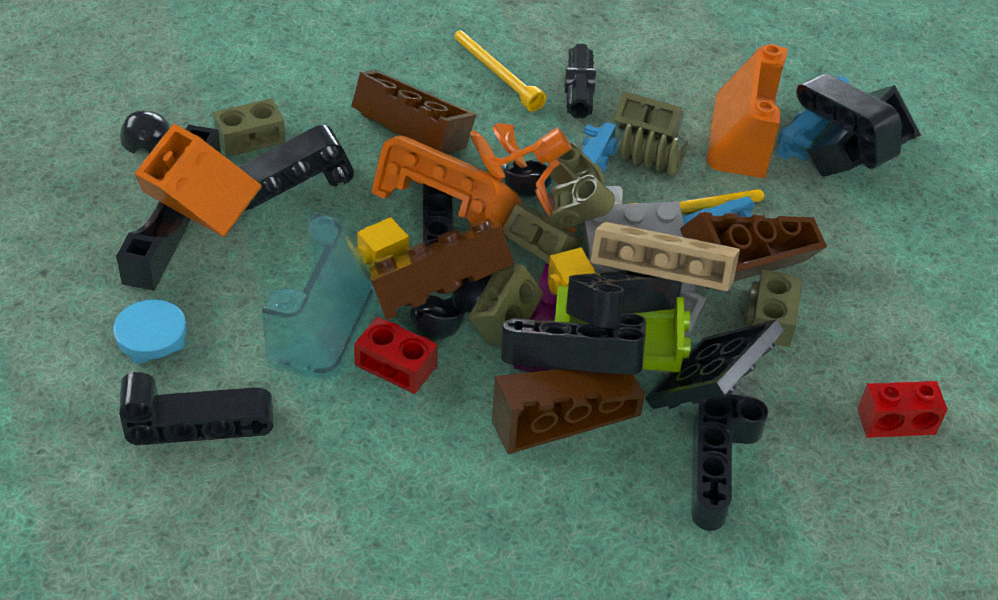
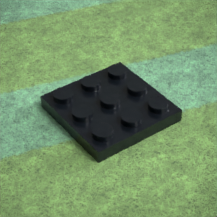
[645,319,784,409]

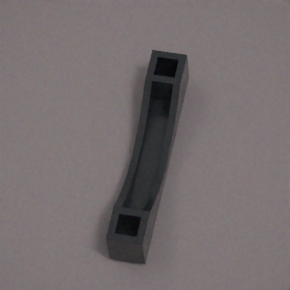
[116,124,221,291]

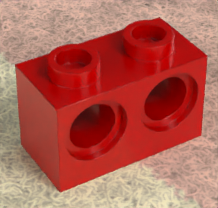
[354,316,438,394]
[857,381,948,438]

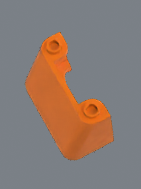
[706,44,787,179]
[371,135,522,229]

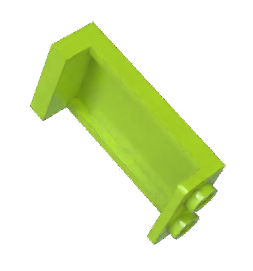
[555,286,691,372]

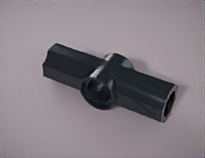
[565,44,596,119]

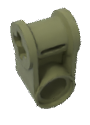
[550,142,606,186]
[550,175,615,228]

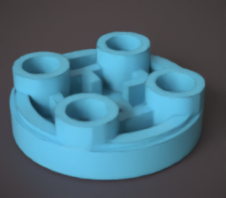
[113,299,187,363]

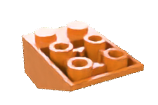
[134,123,262,237]

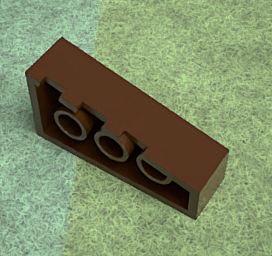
[351,70,477,154]
[680,212,827,289]
[369,218,515,320]
[492,369,645,454]

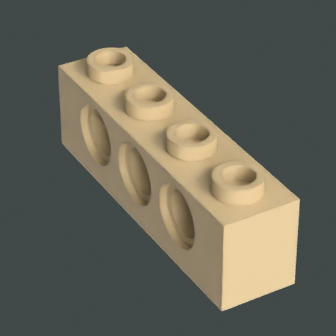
[590,222,740,292]

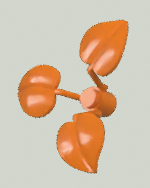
[470,123,578,233]

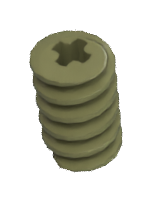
[620,123,688,177]

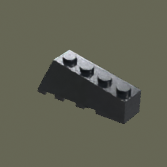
[808,85,921,177]

